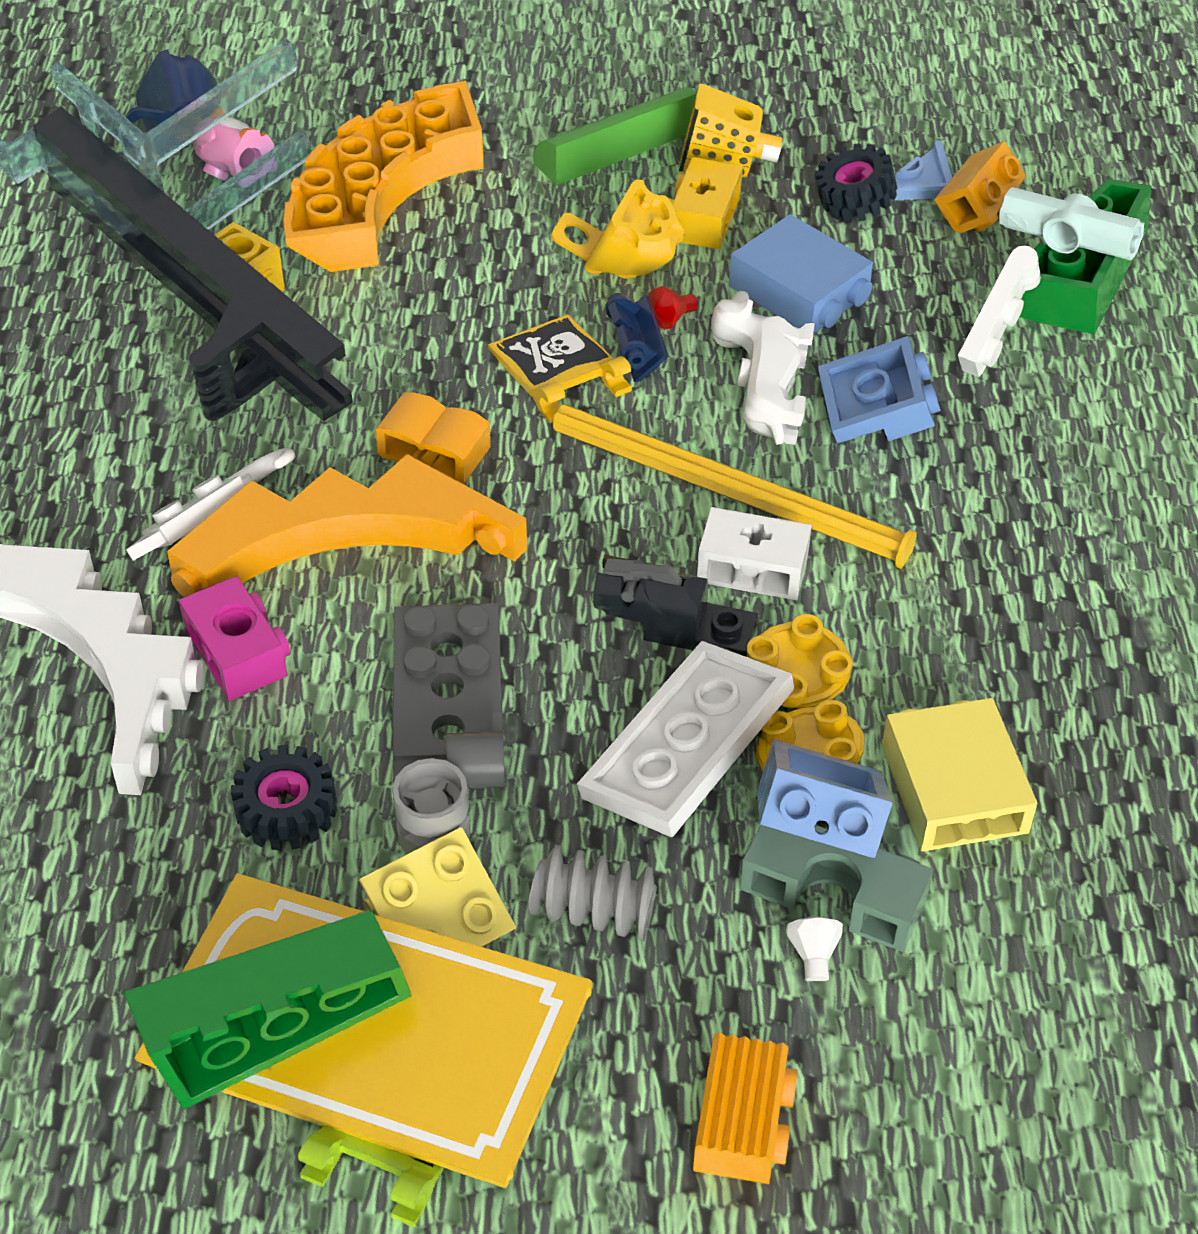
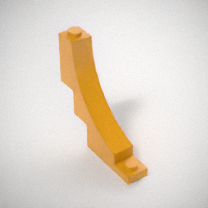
[167,454,527,597]

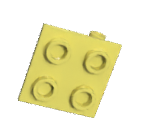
[359,827,517,947]

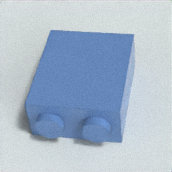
[729,214,873,334]

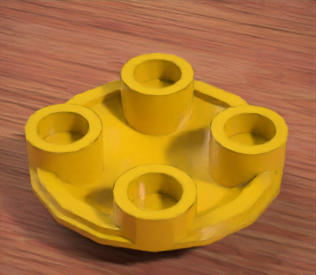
[747,614,853,708]
[756,700,865,771]

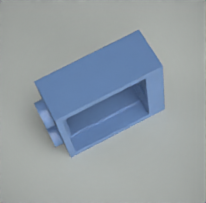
[757,739,893,858]

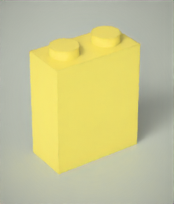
[881,698,1037,852]

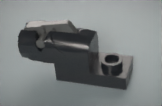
[593,555,758,657]

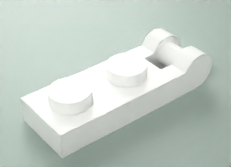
[958,246,1041,377]

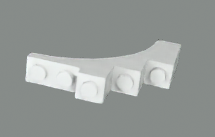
[0,544,204,795]

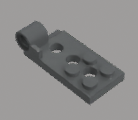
[393,603,505,789]

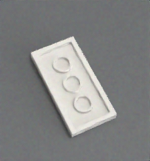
[577,641,794,837]

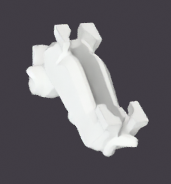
[711,291,815,445]

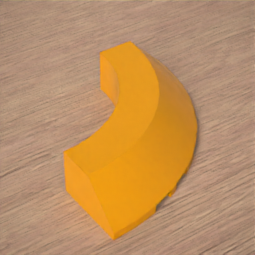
[283,81,484,272]

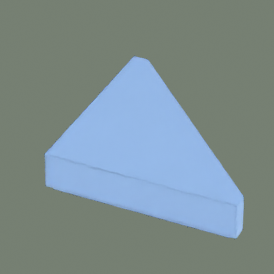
[890,140,952,200]

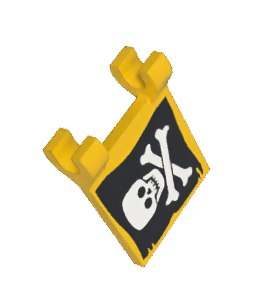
[488,314,632,423]

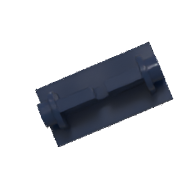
[605,293,669,382]

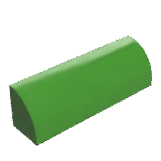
[534,87,697,186]

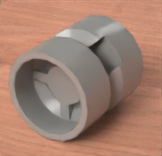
[392,758,471,854]

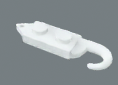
[126,448,295,561]

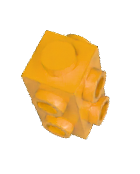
[934,141,1027,233]

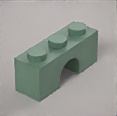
[740,825,934,952]

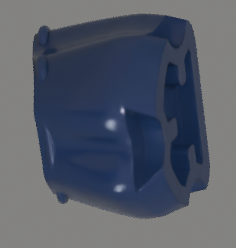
[118,50,218,153]

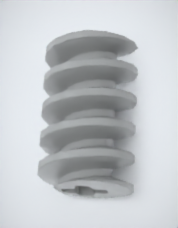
[528,844,657,942]

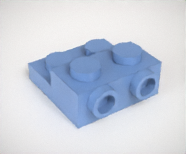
[818,336,941,444]

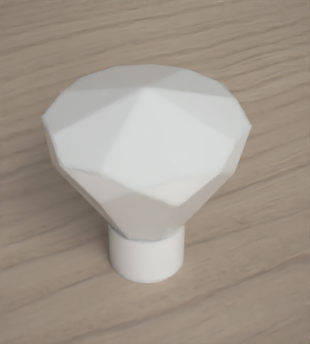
[786,916,843,981]

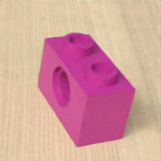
[179,576,291,701]

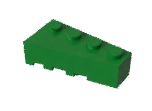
[1019,178,1152,334]
[123,909,412,1110]

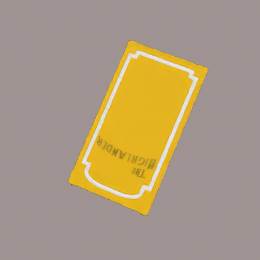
[135,873,593,1188]

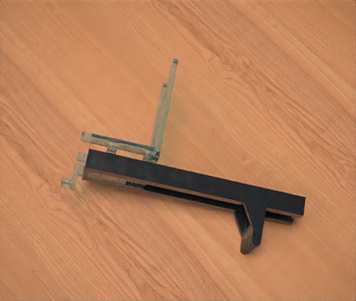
[0,39,353,421]

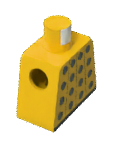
[679,83,783,177]

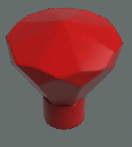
[648,286,698,330]

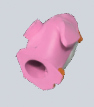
[189,105,275,185]

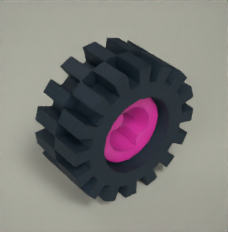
[814,143,898,222]
[231,745,337,851]

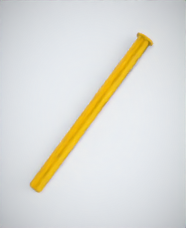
[552,405,917,569]

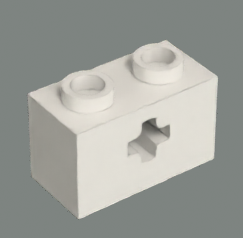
[697,507,812,600]

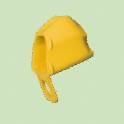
[551,180,685,279]

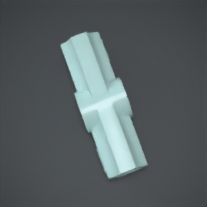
[999,187,1144,260]

